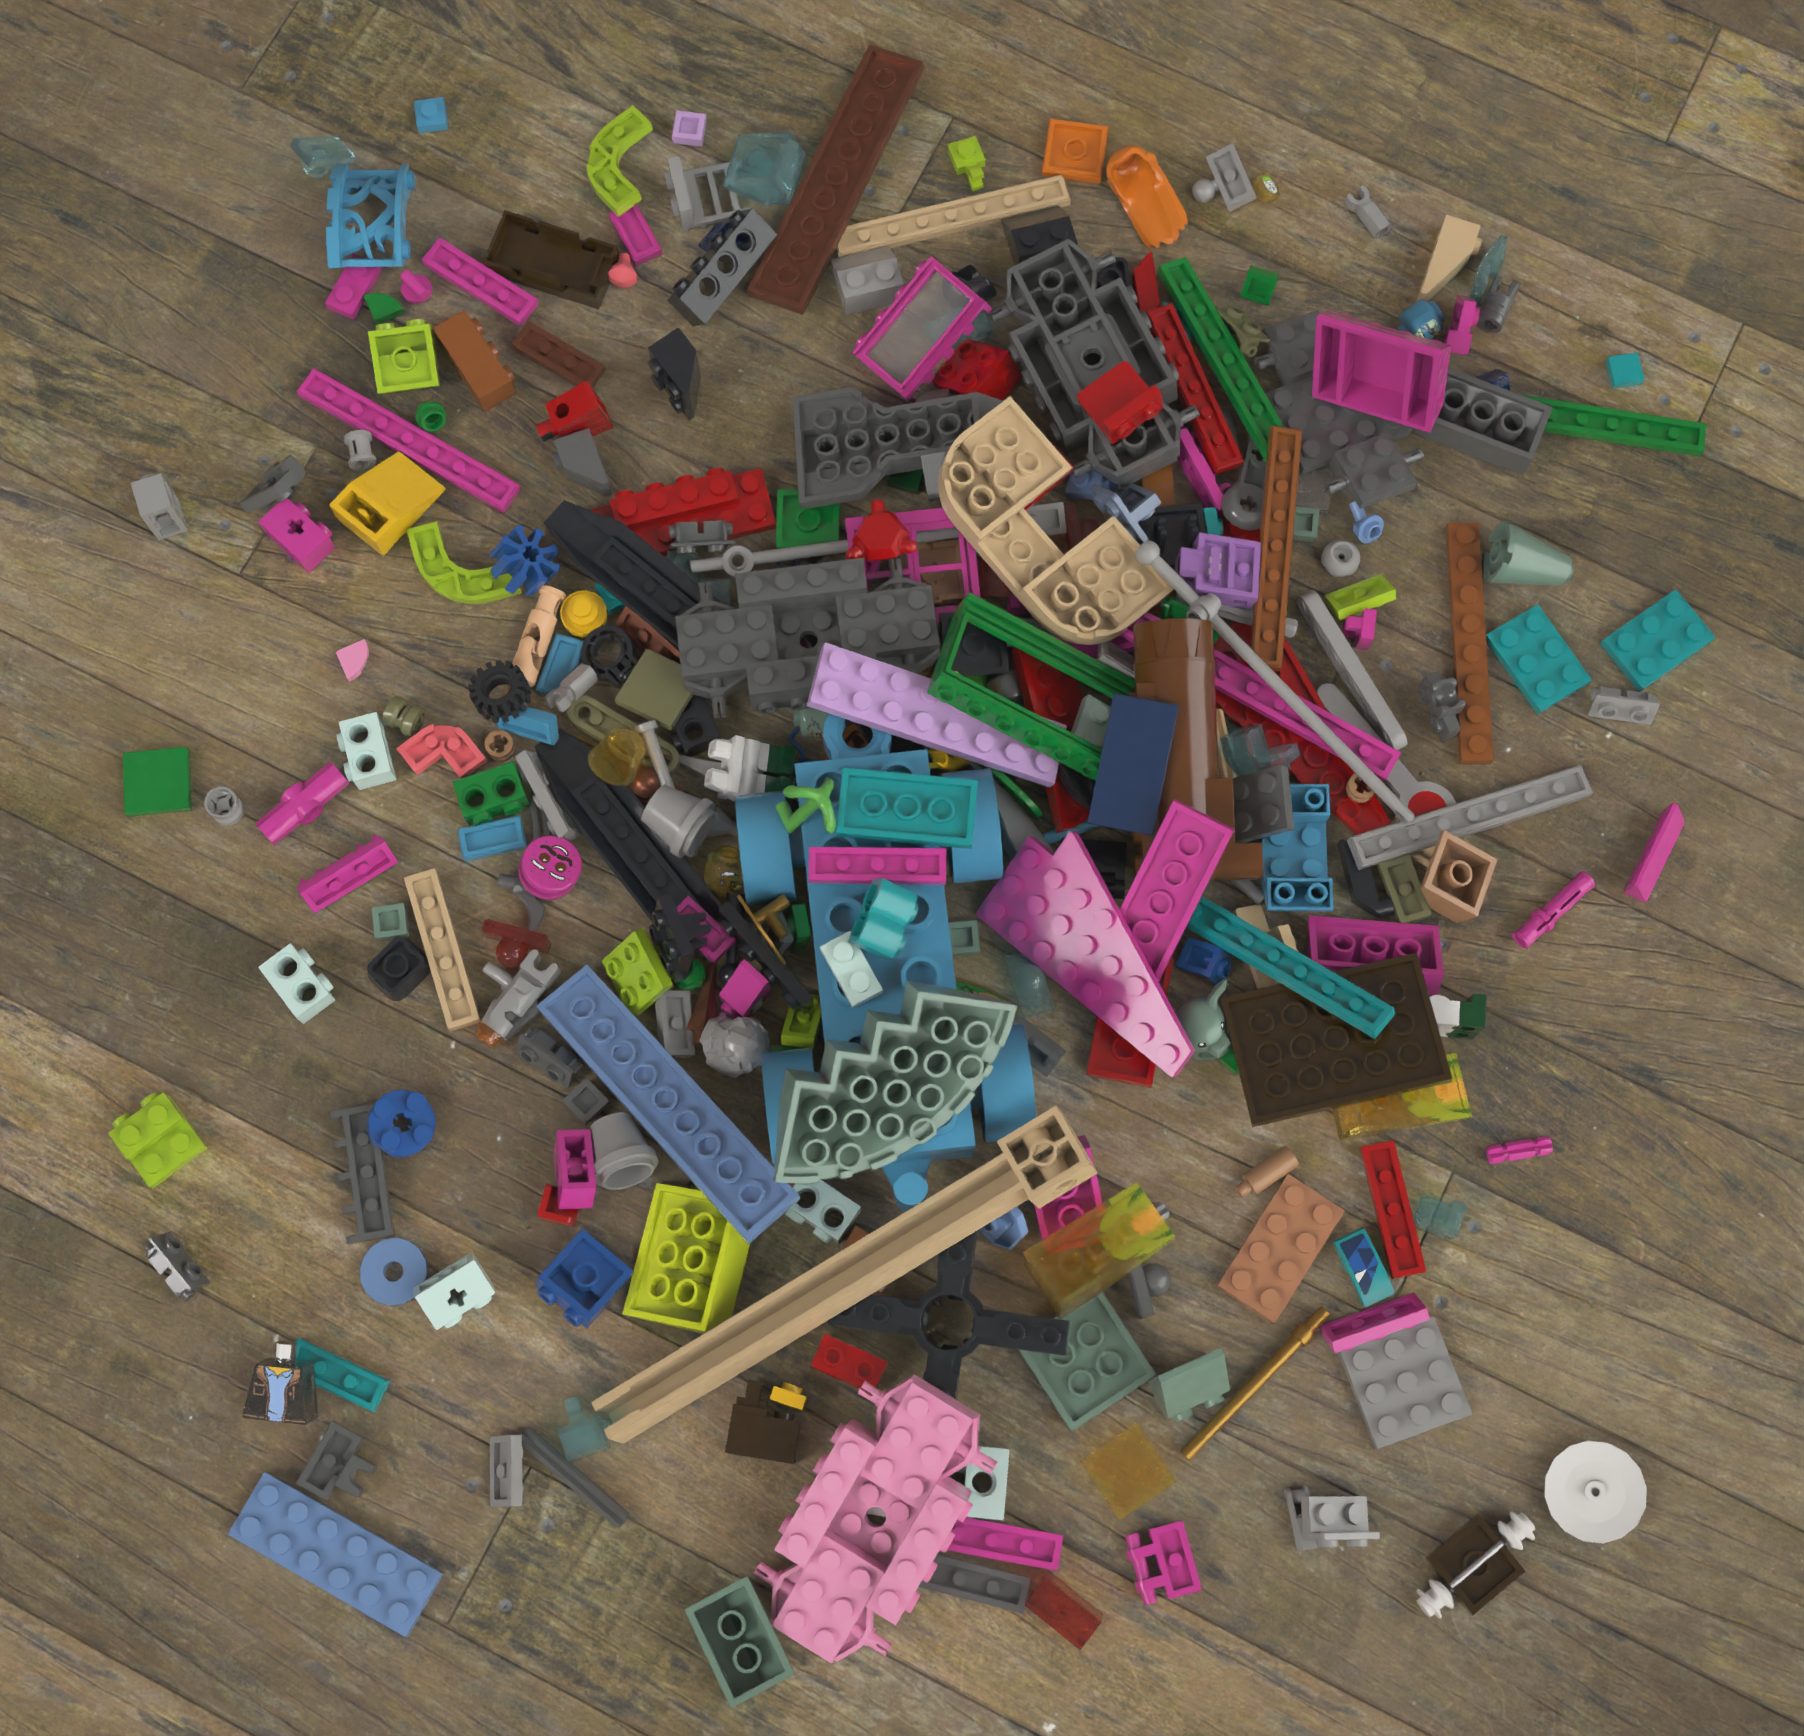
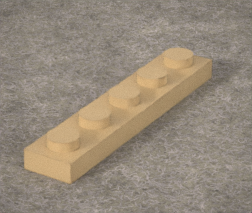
[404,868,481,1032]

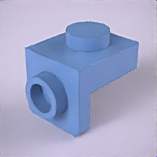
[1065,470,1118,500]

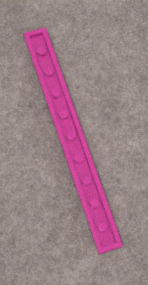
[1120,612,1401,782]

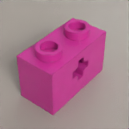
[258,498,335,573]
[553,1129,597,1209]

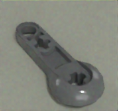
[1221,435,1266,530]

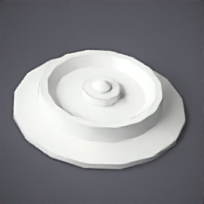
[1544,1441,1647,1543]

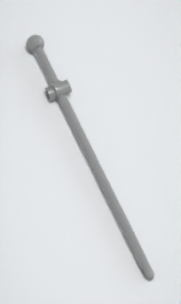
[1135,541,1415,823]

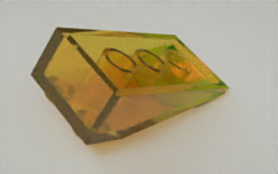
[1332,1053,1472,1141]
[1023,1182,1175,1319]

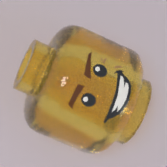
[703,845,744,896]

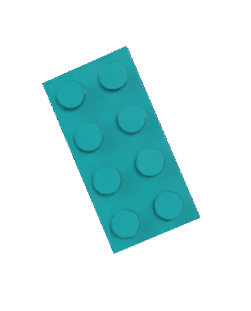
[836,767,978,849]

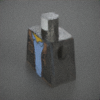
[242,1340,318,1425]

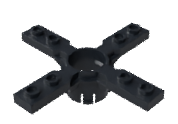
[827,1230,1070,1400]

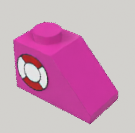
[719,959,772,1019]

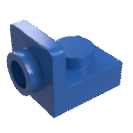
[1175,937,1232,986]

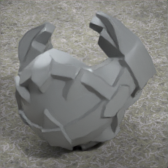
[700,1012,770,1078]

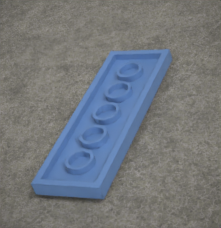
[228,1472,444,1637]

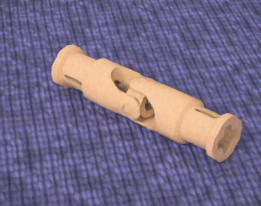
[500,585,566,706]

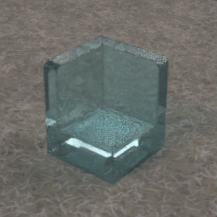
[1414,1195,1467,1240]

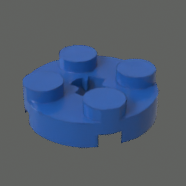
[367,1090,436,1158]

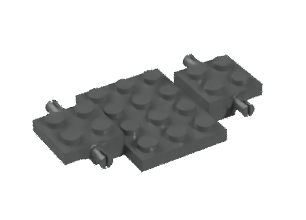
[1254,310,1424,509]

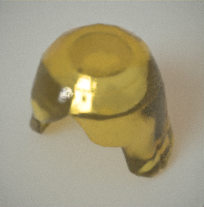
[588,727,646,786]

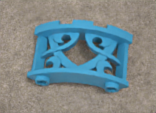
[326,163,415,268]

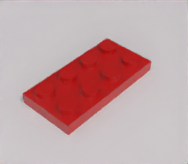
[1086,958,1174,1088]

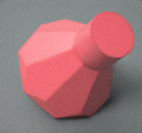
[608,253,637,288]

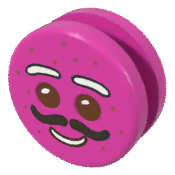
[518,835,582,900]

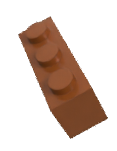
[433,310,516,412]

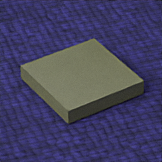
[615,648,693,731]

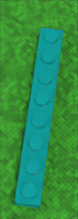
[1186,896,1395,1039]

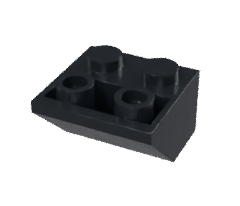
[648,327,701,420]

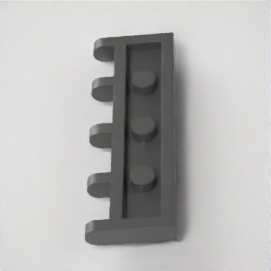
[329,1104,395,1244]

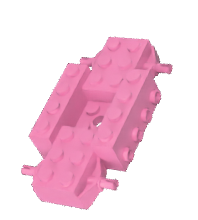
[753,1374,998,1664]

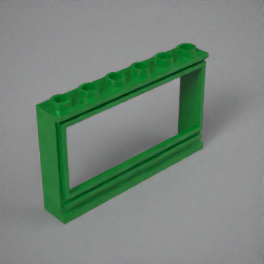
[927,592,1135,781]

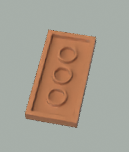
[1216,1174,1345,1324]

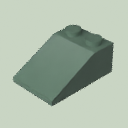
[1147,1347,1230,1423]

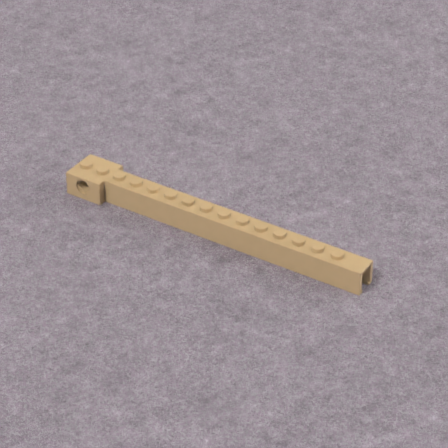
[591,1106,1098,1444]

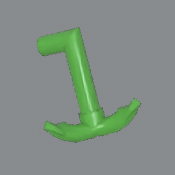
[775,776,836,834]

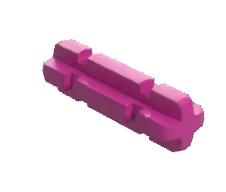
[1486,1136,1553,1164]

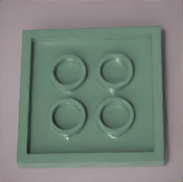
[1017,1288,1156,1432]

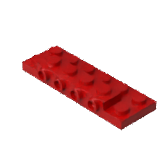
[590,468,776,556]

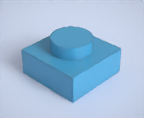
[414,97,449,133]

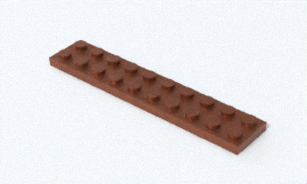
[747,44,924,315]

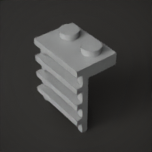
[664,156,752,233]

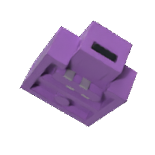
[1174,532,1261,610]

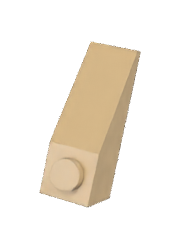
[1416,215,1482,302]

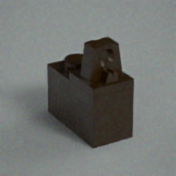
[725,1380,801,1464]

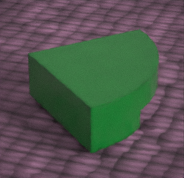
[363,293,405,325]

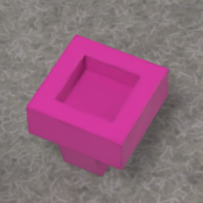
[1342,608,1377,650]

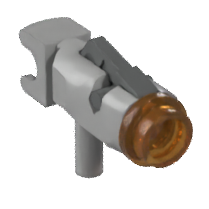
[474,949,561,1050]

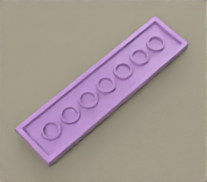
[807,642,1067,788]

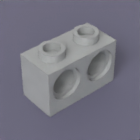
[131,473,188,540]

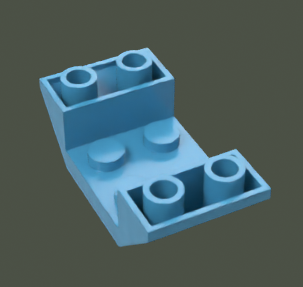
[1260,784,1334,912]

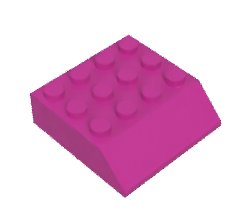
[1312,310,1451,433]

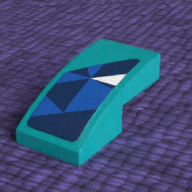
[1332,1227,1395,1307]

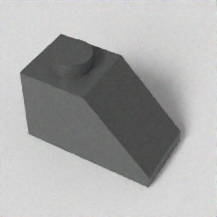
[551,428,612,497]

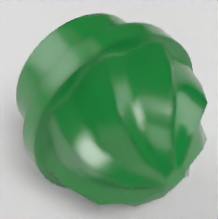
[415,399,446,432]
[675,959,706,991]

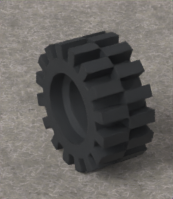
[468,660,532,723]

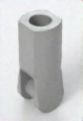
[1284,1484,1320,1551]

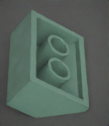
[684,1576,795,1708]

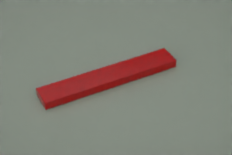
[1145,303,1244,475]

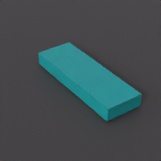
[283,1338,391,1412]

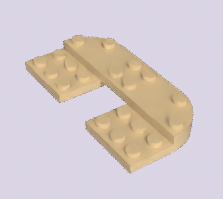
[938,396,1174,645]

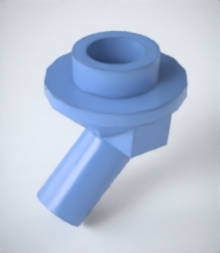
[1349,501,1384,543]

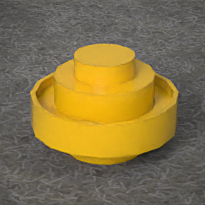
[560,590,607,638]

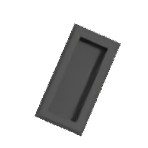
[1123,1250,1171,1319]

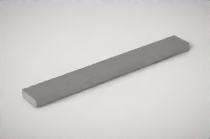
[1347,765,1593,870]

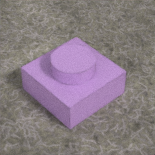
[672,110,707,147]

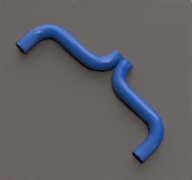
[789,728,814,763]

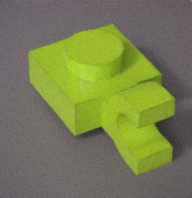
[948,136,986,192]

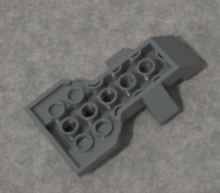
[792,387,1003,509]

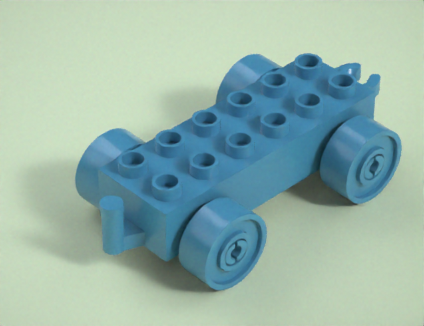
[735,714,1036,1212]

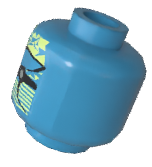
[1397,299,1445,340]

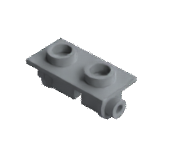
[1588,685,1660,725]

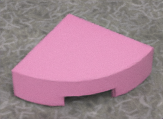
[335,639,369,682]

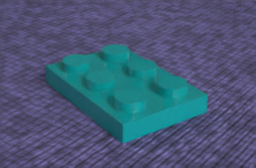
[1600,589,1716,692]
[1486,604,1592,715]

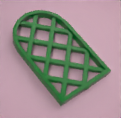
[978,764,1043,819]

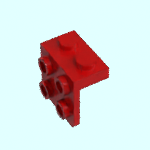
[932,338,1022,401]
[1077,361,1163,444]

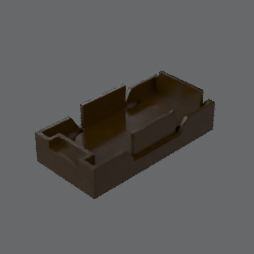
[482,210,620,310]

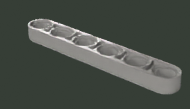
[1296,589,1407,750]

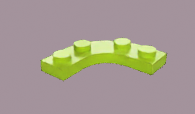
[586,105,653,217]
[406,521,522,604]

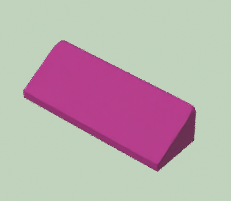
[1624,802,1684,902]

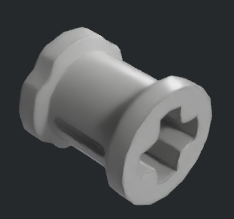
[344,430,377,470]

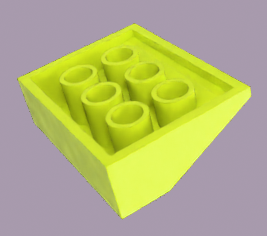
[622,1183,750,1334]

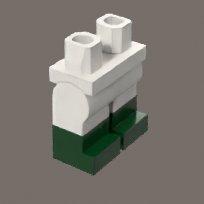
[704,735,796,806]
[1428,992,1487,1039]

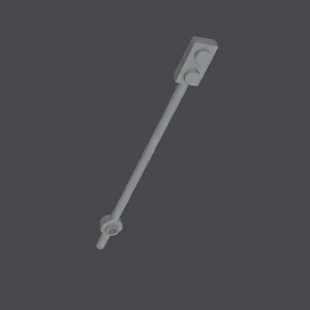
[690,501,1067,577]

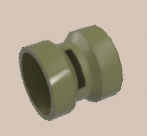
[382,696,426,738]

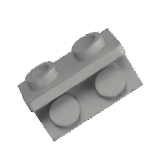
[1301,1496,1380,1547]

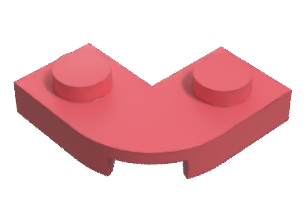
[396,724,488,779]

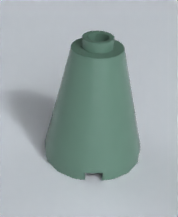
[1481,521,1574,586]

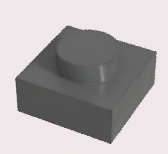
[562,1077,610,1126]

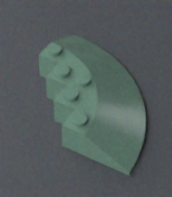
[774,981,1017,1184]

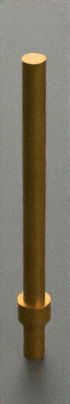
[1180,1306,1331,1461]

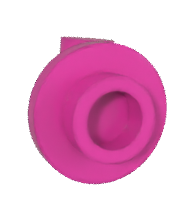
[400,269,432,304]

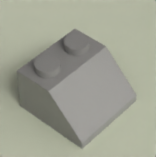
[830,246,904,316]

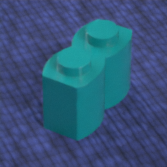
[848,878,918,959]

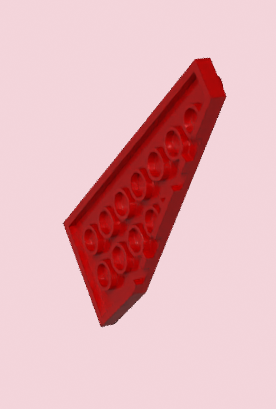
[1214,622,1392,835]

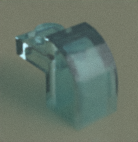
[1220,724,1300,776]

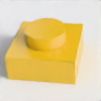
[770,1382,807,1411]

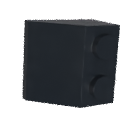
[1001,205,1078,266]

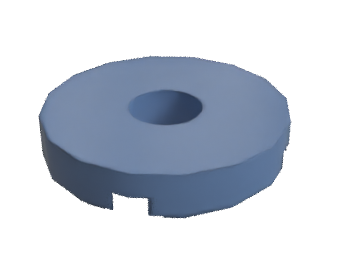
[360,1238,429,1307]

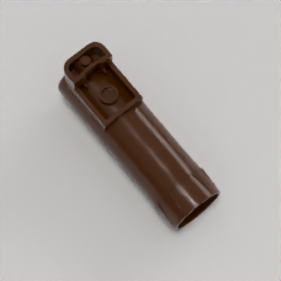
[1129,618,1263,882]

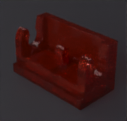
[1024,1570,1103,1650]

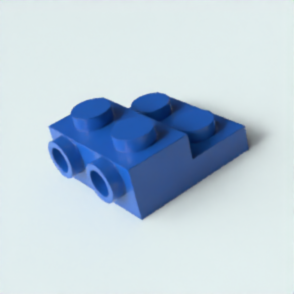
[536,1229,634,1329]

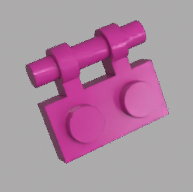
[1125,1520,1202,1606]

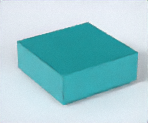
[1605,352,1645,389]

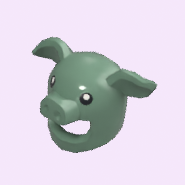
[1175,978,1232,1061]

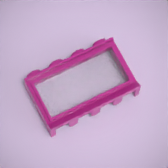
[852,256,992,403]

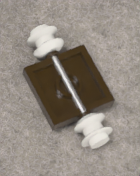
[1416,1511,1535,1619]

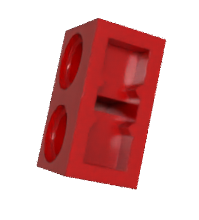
[811,1334,887,1389]

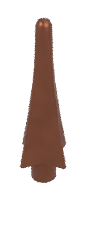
[686,962,717,1047]

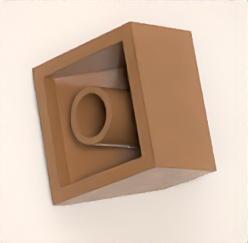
[1421,830,1498,923]

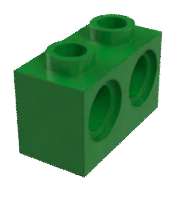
[452,761,529,826]

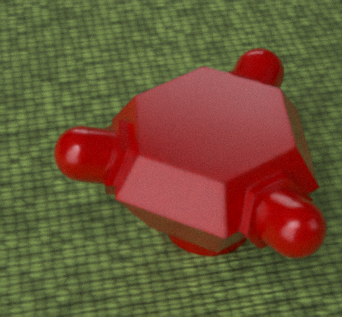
[846,499,917,561]

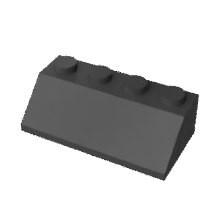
[1411,367,1553,475]

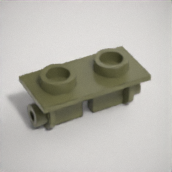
[1215,305,1270,357]

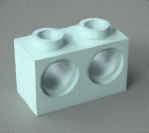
[336,712,397,790]
[258,943,335,1024]
[785,1180,861,1244]

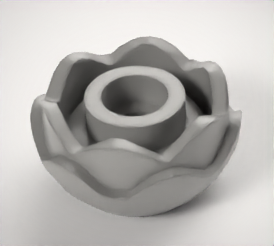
[1321,539,1361,577]

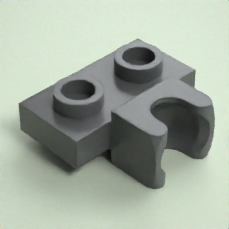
[239,455,306,513]
[1418,671,1465,742]
[296,1421,377,1500]

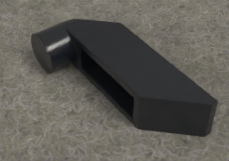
[1337,839,1394,918]

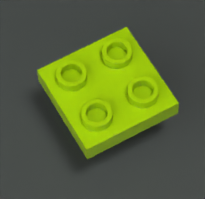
[602,928,673,1016]

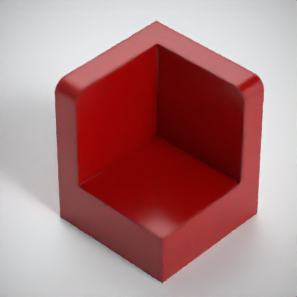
[537,1183,580,1229]

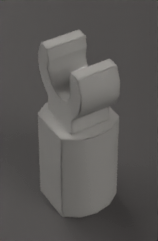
[1345,185,1392,239]
[544,663,598,712]

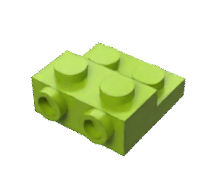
[368,319,440,394]
[108,1092,208,1189]

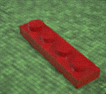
[1359,1140,1427,1280]

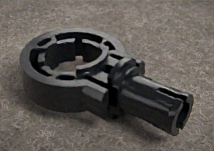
[581,626,640,689]

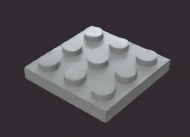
[1338,1317,1473,1449]

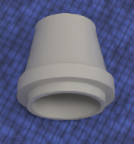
[641,784,717,858]
[589,1112,659,1190]

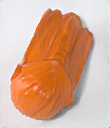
[1106,145,1188,249]

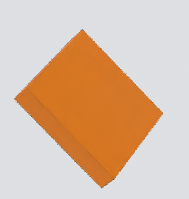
[1041,118,1109,184]

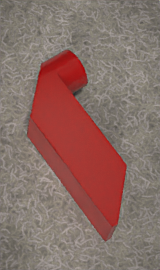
[1132,252,1160,312]

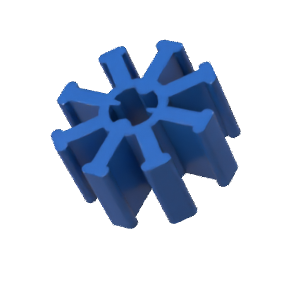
[490,525,560,596]

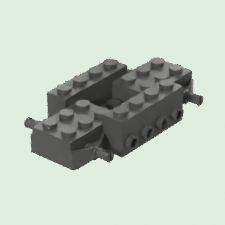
[989,239,1200,488]
[675,558,940,718]

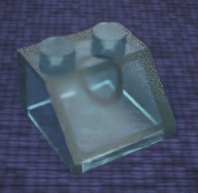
[723,131,806,205]

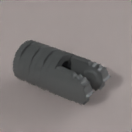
[1477,275,1521,333]

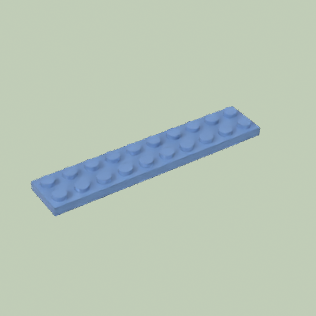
[536,965,800,1244]

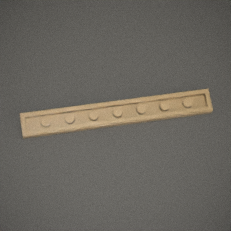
[836,174,1071,258]

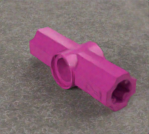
[255,761,350,846]

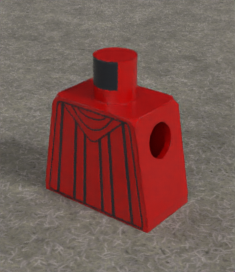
[535,380,614,442]

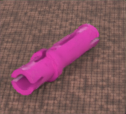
[1512,871,1595,949]

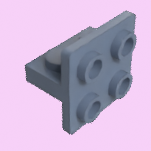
[1090,483,1162,544]

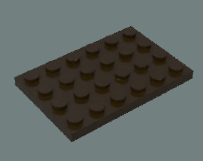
[1221,952,1452,1127]

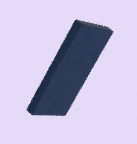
[1087,694,1179,836]

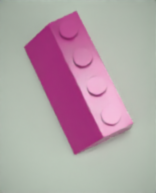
[1304,915,1444,997]

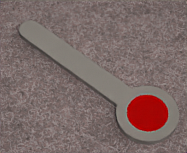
[1317,683,1456,822]

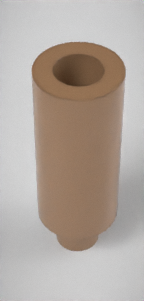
[1235,1146,1299,1198]

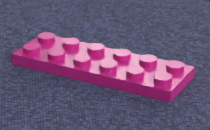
[1120,799,1235,982]

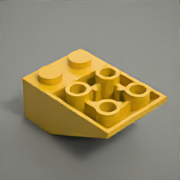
[329,451,446,556]

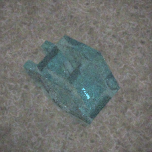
[557,1396,611,1463]

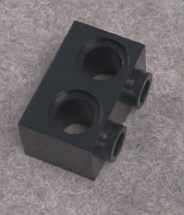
[670,695,721,757]

